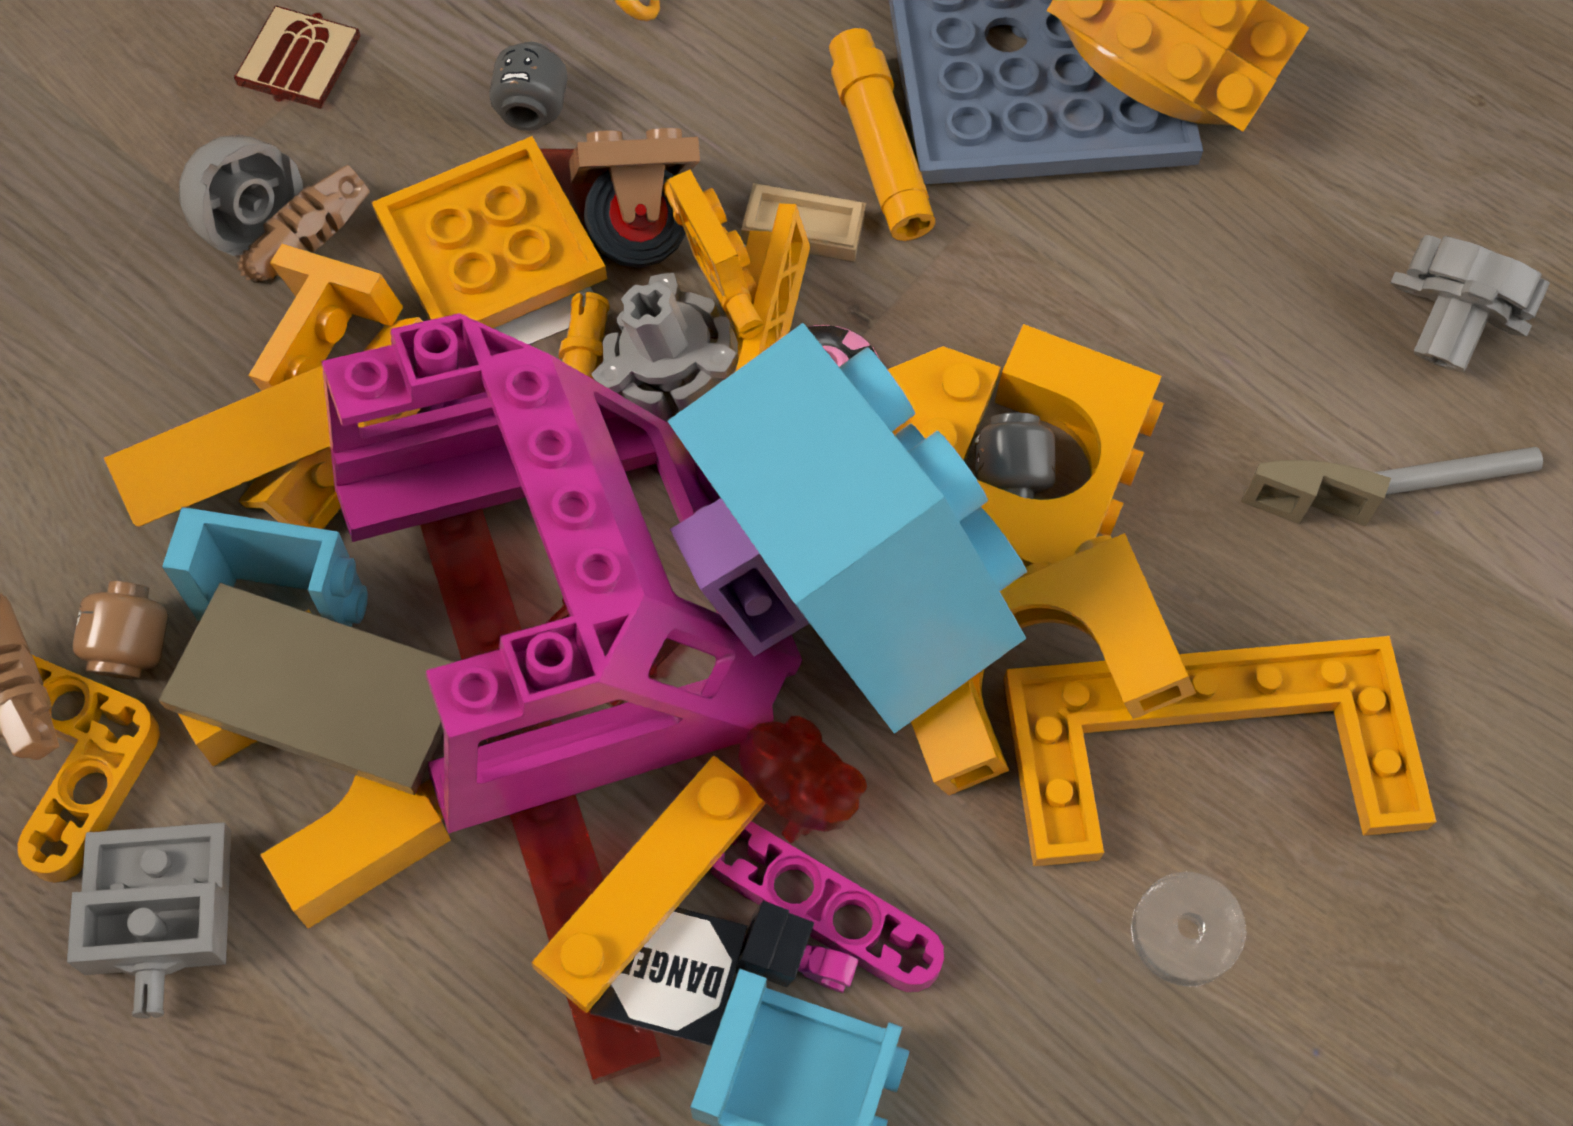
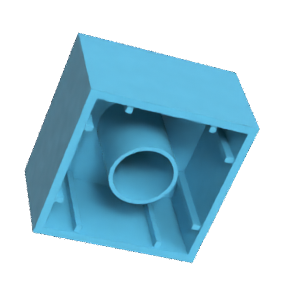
[668,323,1027,734]

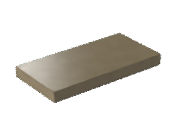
[159,583,454,796]

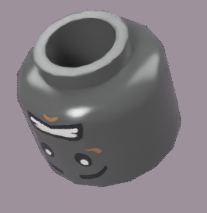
[489,42,568,131]
[975,413,1055,499]

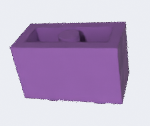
[670,498,809,656]

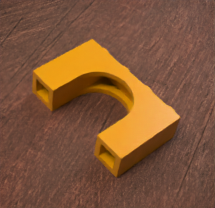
[977,324,1164,567]
[911,533,1196,796]
[178,609,451,929]

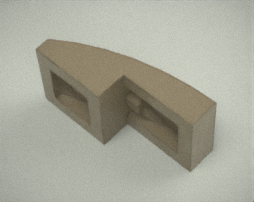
[1241,460,1391,526]

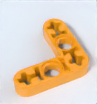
[17,654,160,883]

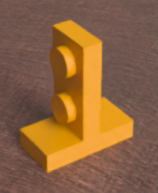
[248,244,403,391]

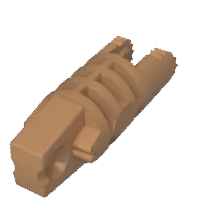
[237,165,370,282]
[0,593,59,760]

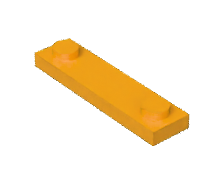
[532,755,767,1013]

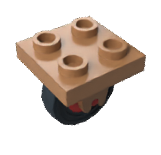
[569,128,700,268]

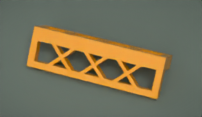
[727,203,810,375]

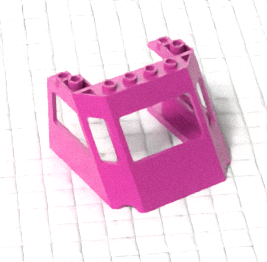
[322,313,802,833]

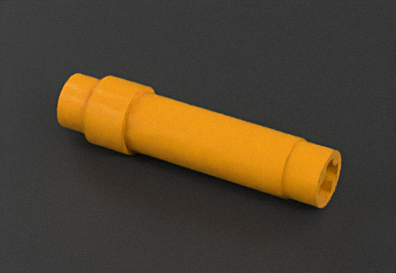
[829,28,936,241]

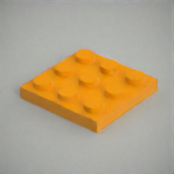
[372,136,607,328]

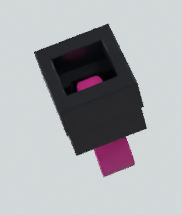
[735,900,859,993]

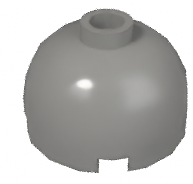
[179,135,303,258]

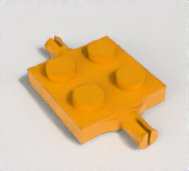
[662,169,764,339]

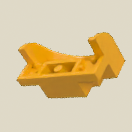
[1046,0,1310,132]

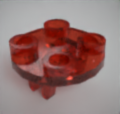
[738,716,867,844]

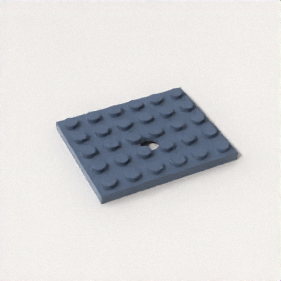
[889,0,1203,185]

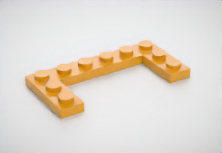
[1003,636,1437,867]

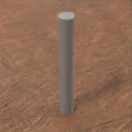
[1374,447,1543,495]

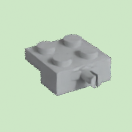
[67,822,231,1019]

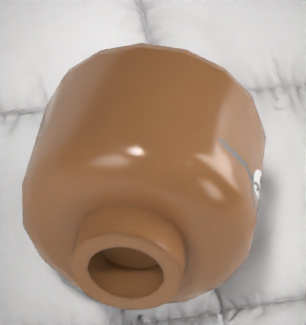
[73,581,168,680]

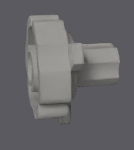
[1390,235,1550,372]
[591,273,739,421]

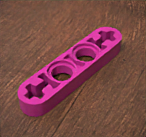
[710,822,944,992]

